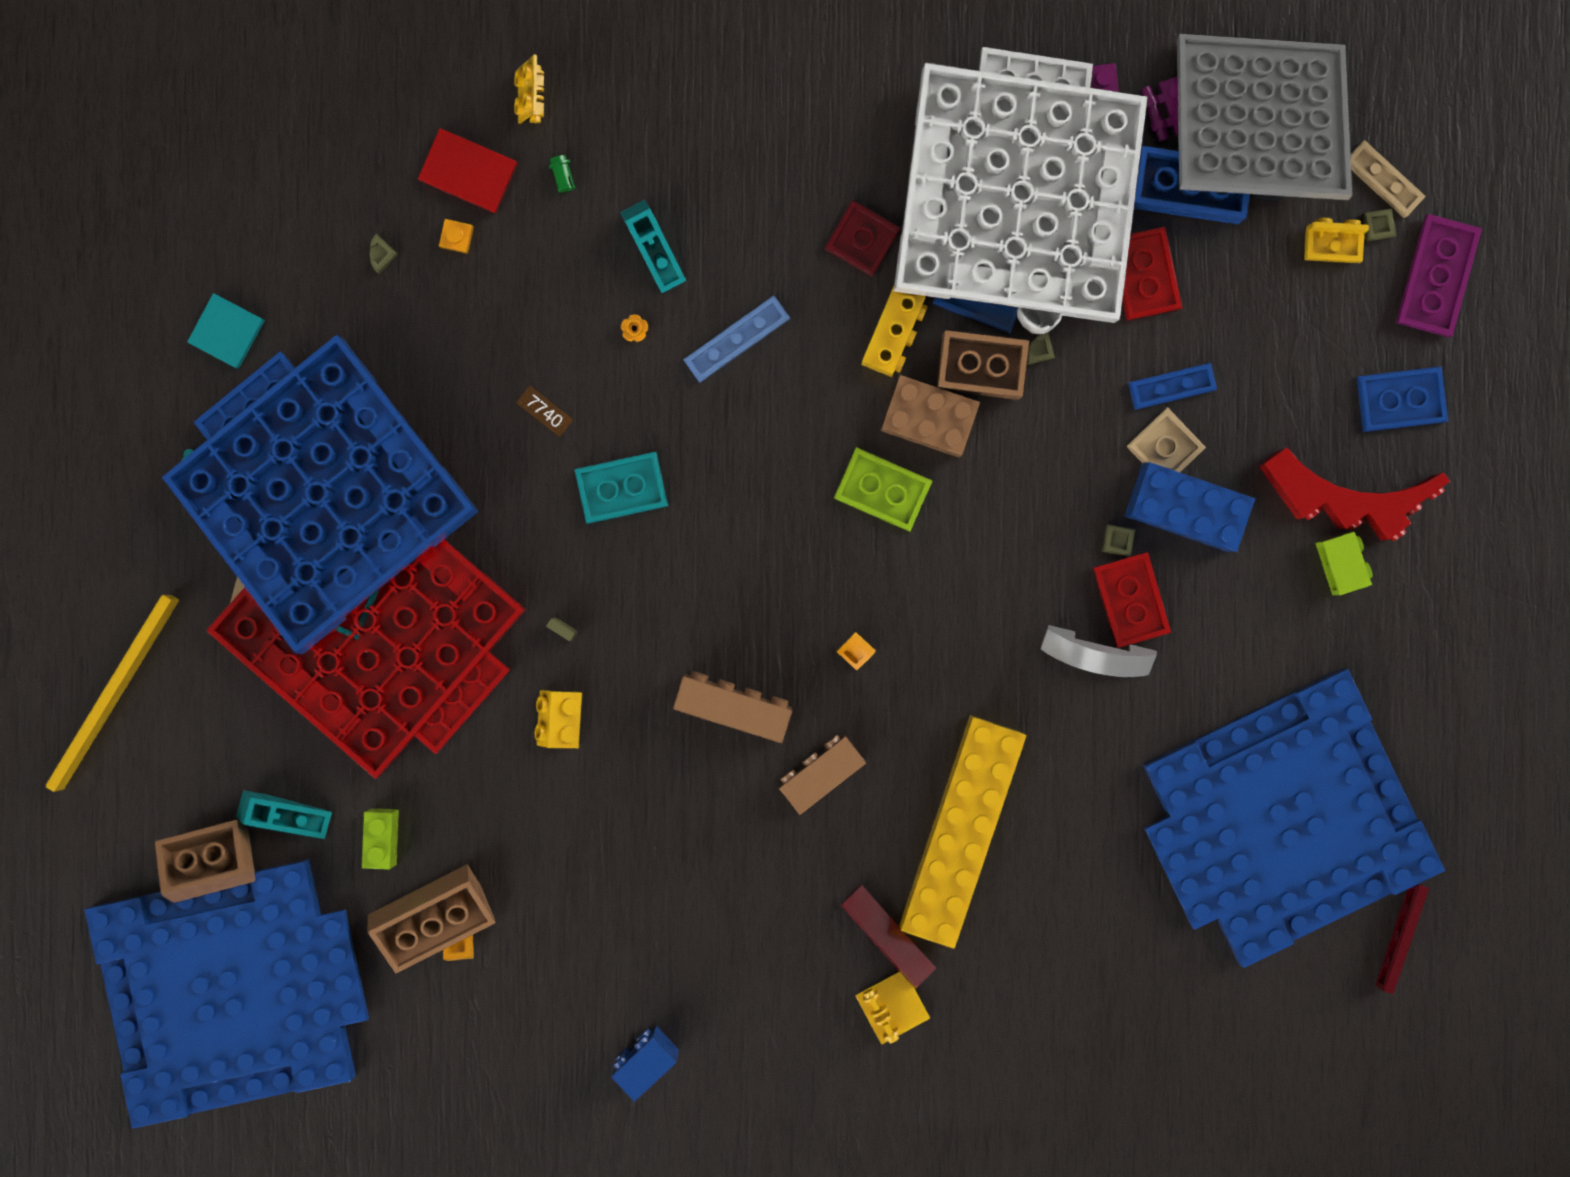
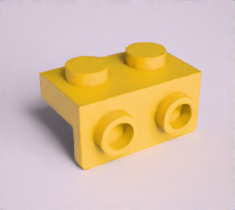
[1304,218,1369,263]
[535,690,582,748]

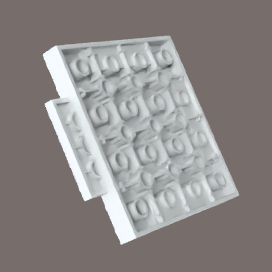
[894,47,1147,323]

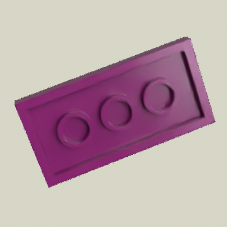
[1396,214,1482,338]

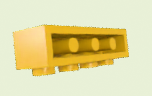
[861,287,928,377]

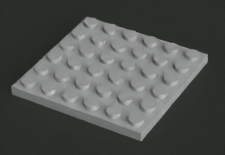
[1177,34,1352,200]

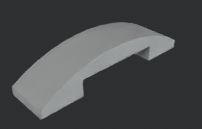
[1041,625,1157,677]

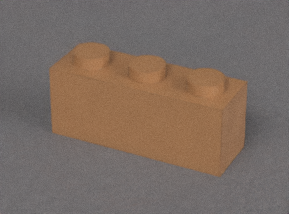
[779,735,866,815]

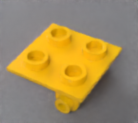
[514,55,544,124]
[855,971,930,1045]

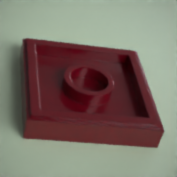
[825,200,901,277]

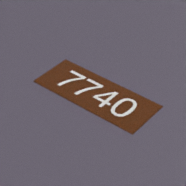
[516,386,573,437]

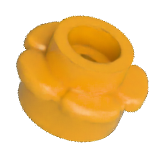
[621,314,648,342]

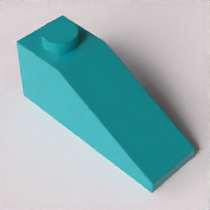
[620,200,686,293]
[236,790,332,839]

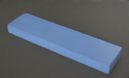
[683,296,790,383]

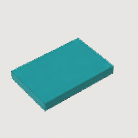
[574,452,668,524]

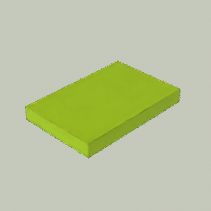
[834,447,932,532]

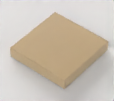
[1126,407,1206,472]

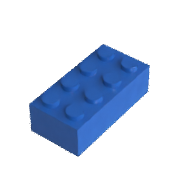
[1133,146,1250,224]
[1124,462,1255,552]

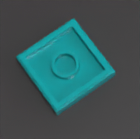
[187,293,265,369]

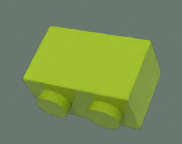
[1315,532,1373,596]
[362,808,399,870]

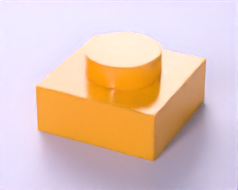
[439,219,474,254]
[837,632,876,670]
[443,935,474,961]

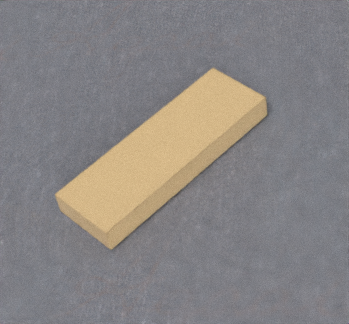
[1350,140,1426,218]

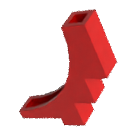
[1258,447,1450,541]

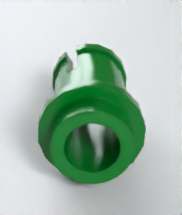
[549,155,576,193]

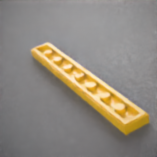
[46,595,179,792]

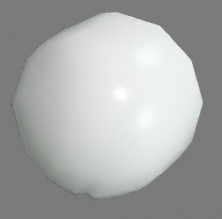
[1017,307,1062,334]

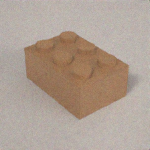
[936,330,1029,400]
[881,375,980,458]
[155,820,256,903]

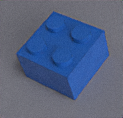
[611,1026,679,1102]

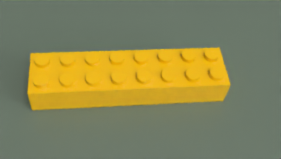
[899,715,1027,949]

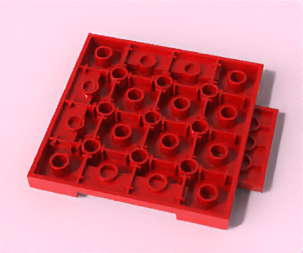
[206,539,526,779]

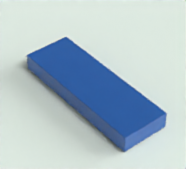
[1128,363,1217,410]

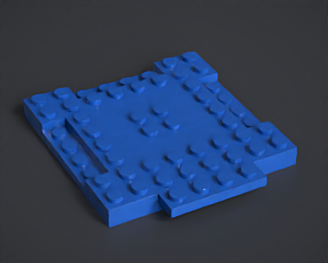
[162,335,478,654]
[1142,668,1445,968]
[85,859,369,1129]

